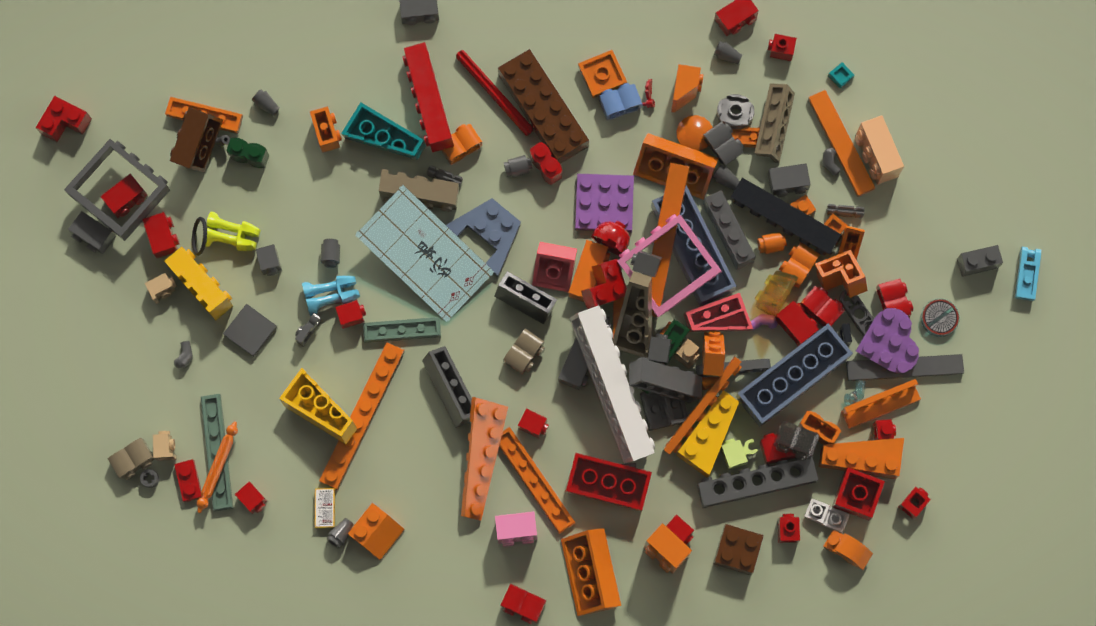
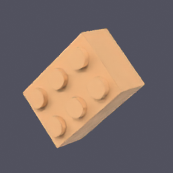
[855,115,904,185]

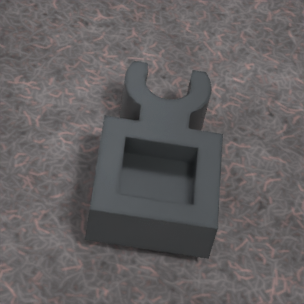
[295,313,322,347]

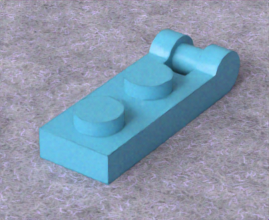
[1015,246,1041,301]

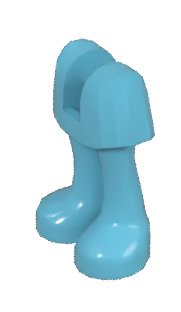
[302,276,360,317]

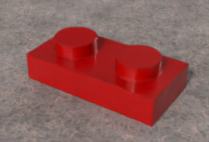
[174,459,202,502]

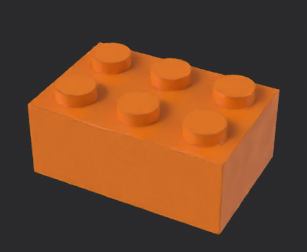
[644,523,692,574]

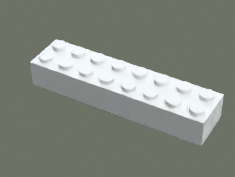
[569,305,655,464]

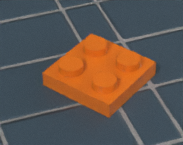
[578,50,627,98]

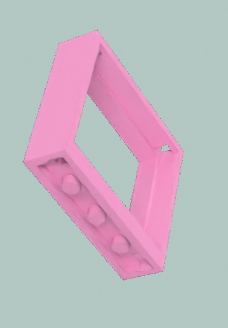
[618,214,722,317]

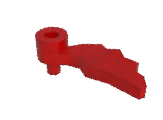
[642,79,655,108]

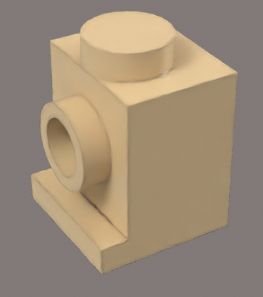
[145,273,177,304]
[674,338,701,369]
[153,431,177,461]

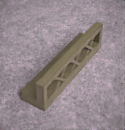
[755,83,795,163]

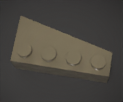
[379,169,460,212]
[613,271,652,358]

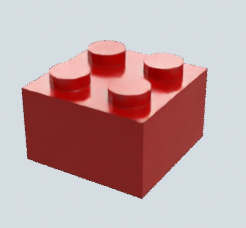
[832,468,885,521]

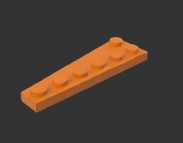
[461,397,508,521]

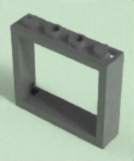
[64,139,170,241]

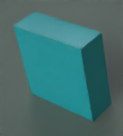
[828,62,855,89]

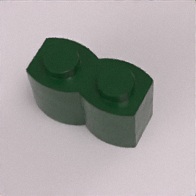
[226,138,269,168]

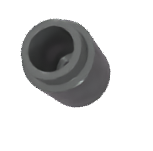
[504,155,532,178]
[321,239,340,268]

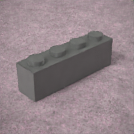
[703,190,756,270]
[558,316,612,391]
[422,346,472,428]
[629,357,702,403]

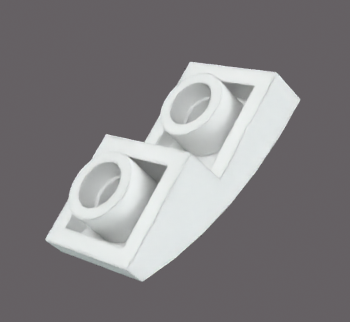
[804,499,850,533]

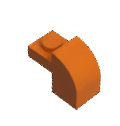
[823,530,873,570]

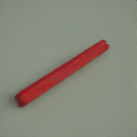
[456,50,533,136]

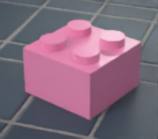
[495,511,538,547]

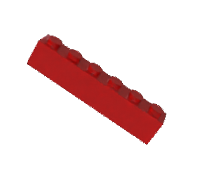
[402,42,454,152]

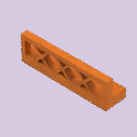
[841,379,921,429]

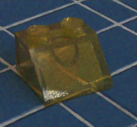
[755,270,798,316]

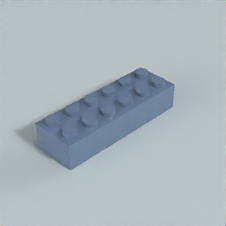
[651,185,736,307]
[736,323,853,427]

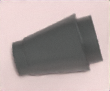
[713,41,743,65]
[252,89,280,116]
[712,165,740,190]
[327,518,354,548]

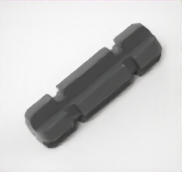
[427,166,463,187]
[826,204,864,218]

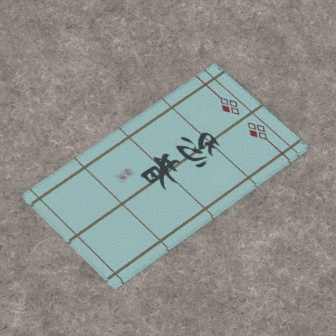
[355,185,494,322]

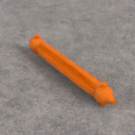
[197,421,238,513]

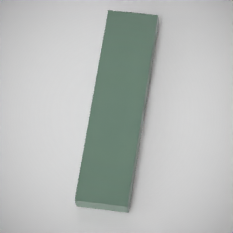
[363,317,441,343]

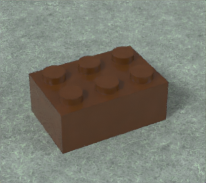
[170,107,223,172]

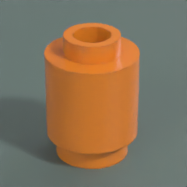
[757,232,787,254]

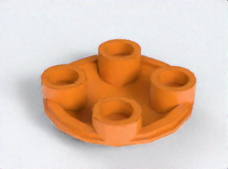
[676,115,713,151]

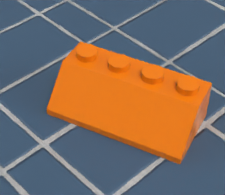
[633,133,719,200]
[561,528,621,616]

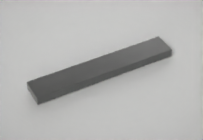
[846,354,964,381]

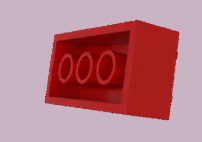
[566,453,652,511]

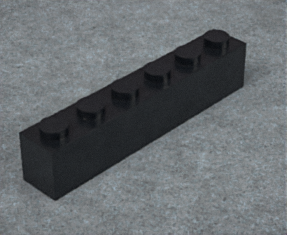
[731,178,842,256]

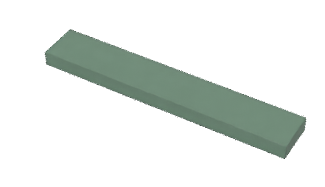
[201,394,234,511]

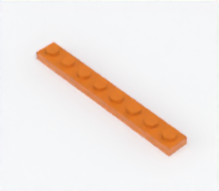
[319,342,405,490]

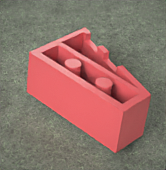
[683,293,753,332]

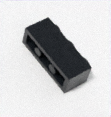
[494,271,557,324]

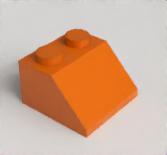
[671,64,704,112]
[348,503,405,560]

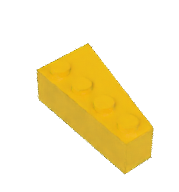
[164,246,233,321]

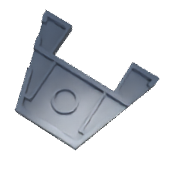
[445,198,521,277]

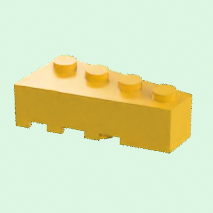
[279,368,357,444]
[676,391,739,478]

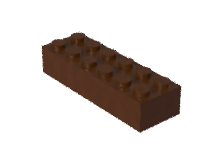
[498,49,589,164]

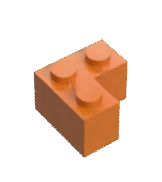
[815,250,868,298]

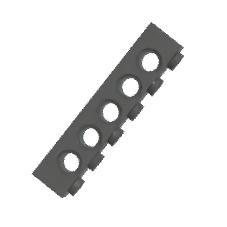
[697,455,818,509]

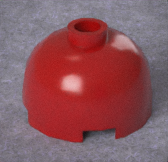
[591,221,630,256]

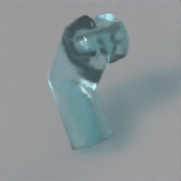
[844,380,866,405]

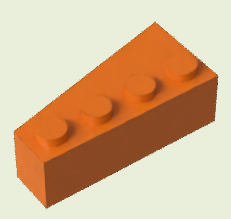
[819,438,904,479]

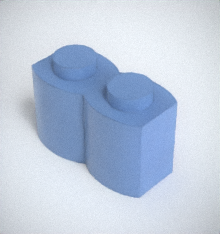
[599,83,642,120]

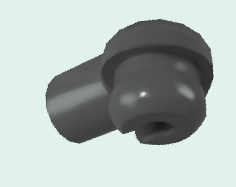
[215,135,230,147]
[822,148,841,176]
[174,341,193,369]

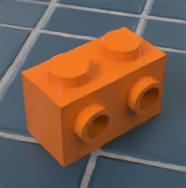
[310,106,342,153]

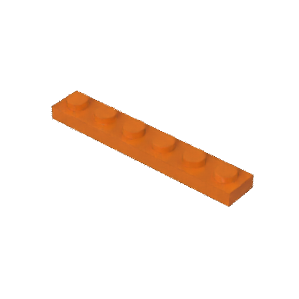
[663,356,742,455]

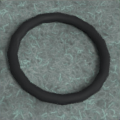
[192,217,207,256]

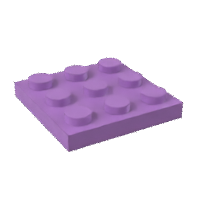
[575,174,634,232]

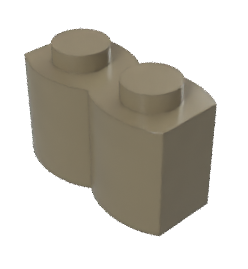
[503,329,545,375]
[107,438,154,480]

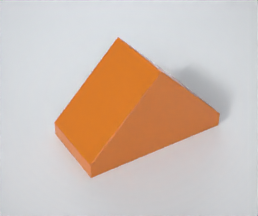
[837,226,865,260]

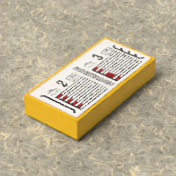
[315,488,335,528]

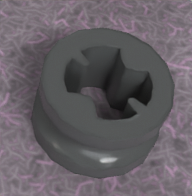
[140,469,159,488]

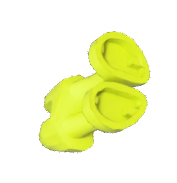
[202,212,261,251]

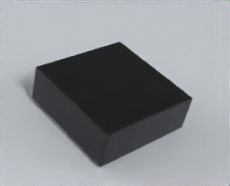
[840,323,852,346]

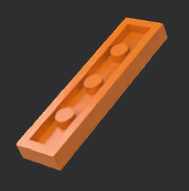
[165,97,243,134]

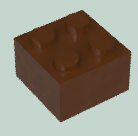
[713,524,764,575]

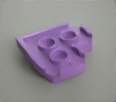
[856,308,919,373]

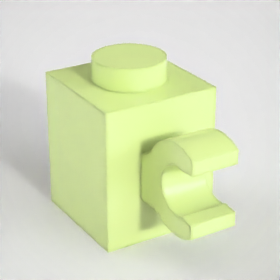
[720,438,758,470]

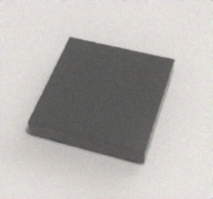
[223,303,277,357]

